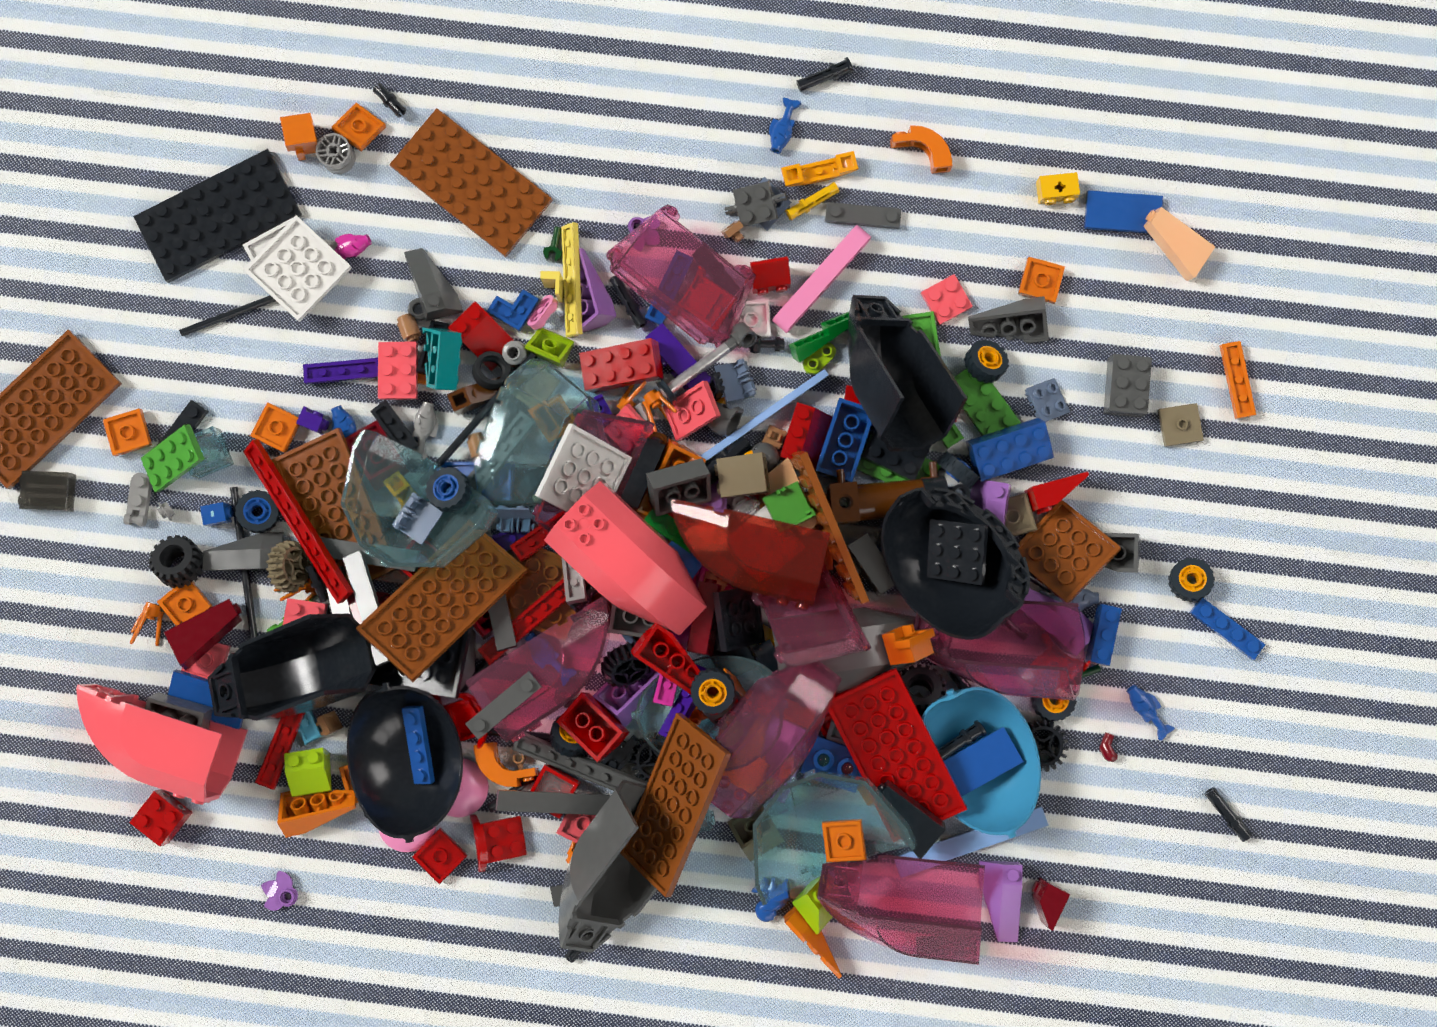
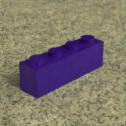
[645,323,711,391]

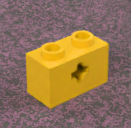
[1036,172,1080,205]

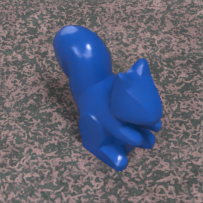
[751,877,790,922]

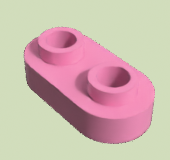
[527,295,558,330]

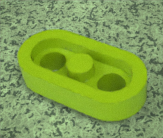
[803,342,836,375]

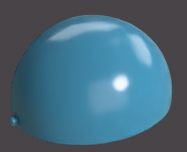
[922,687,1041,838]

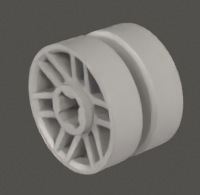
[316,133,356,174]

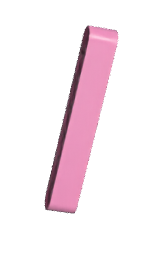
[772,225,871,333]

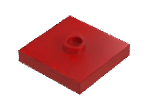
[412,828,468,885]

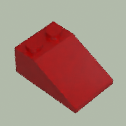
[448,301,514,371]
[1024,472,1089,515]

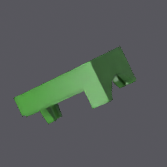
[762,481,816,534]

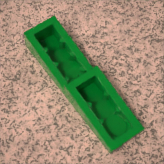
[789,312,849,363]

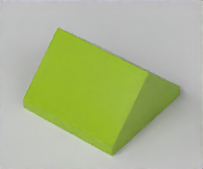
[525,328,575,368]

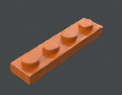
[1219,341,1256,419]

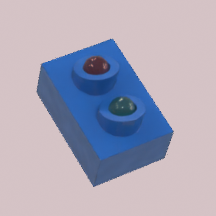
[799,735,862,792]

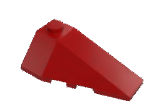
[631,623,700,694]

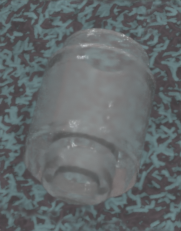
[731,495,761,523]

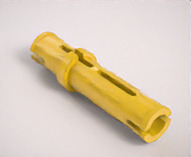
[785,182,839,221]

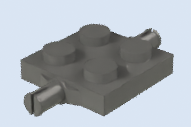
[725,181,787,227]

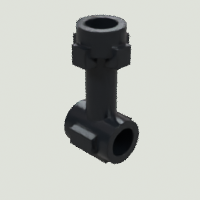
[749,335,784,353]

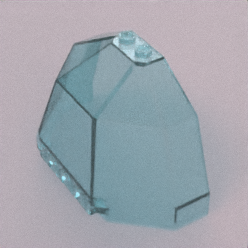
[474,358,605,511]
[341,429,499,568]
[753,769,917,905]

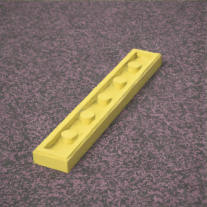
[561,222,583,338]

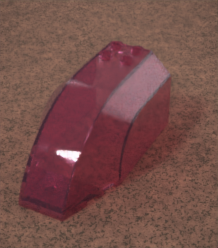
[465,596,611,743]
[914,601,1085,700]
[707,654,842,818]
[817,855,985,965]

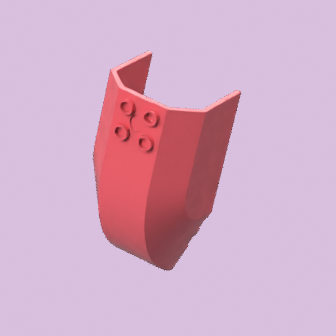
[544,481,707,636]
[76,684,248,805]

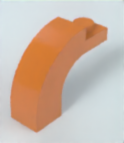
[890,125,953,174]
[474,742,539,787]

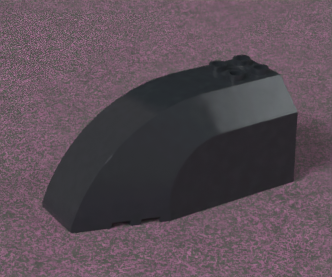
[848,295,968,451]
[207,613,376,721]

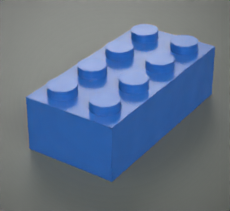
[815,398,872,482]
[966,418,1054,481]

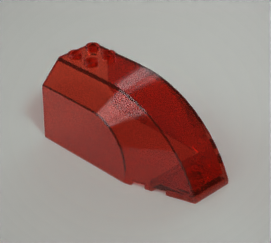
[670,499,830,611]

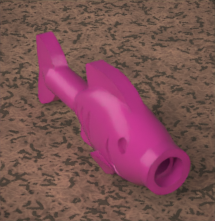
[333,234,372,260]

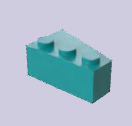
[422,327,462,390]

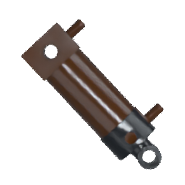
[826,461,971,525]

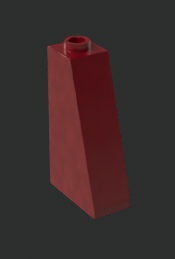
[687,578,722,656]
[164,599,242,670]

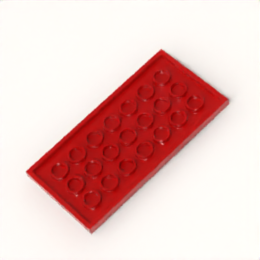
[824,668,967,842]

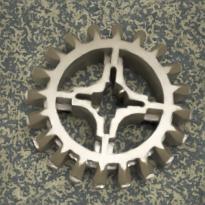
[266,540,312,593]

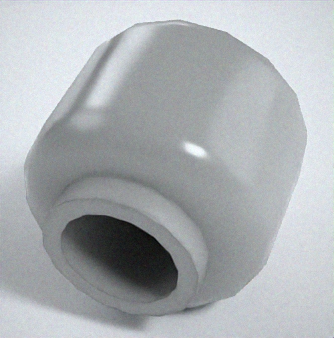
[502,341,529,366]

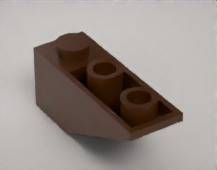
[447,376,509,416]

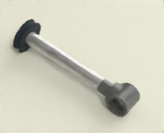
[656,322,757,405]

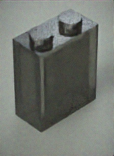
[18,471,76,512]

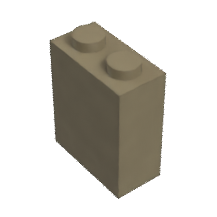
[714,452,771,499]

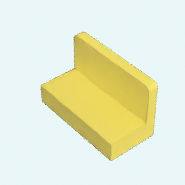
[540,271,564,303]

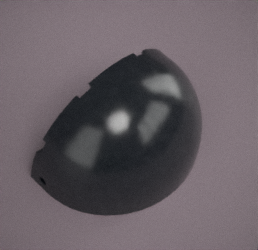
[881,487,1030,640]

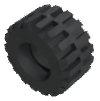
[149,535,203,588]
[900,664,946,716]

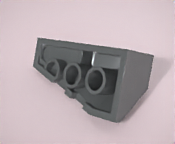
[404,248,463,321]
[968,296,1049,343]
[203,532,284,571]
[1104,533,1141,573]

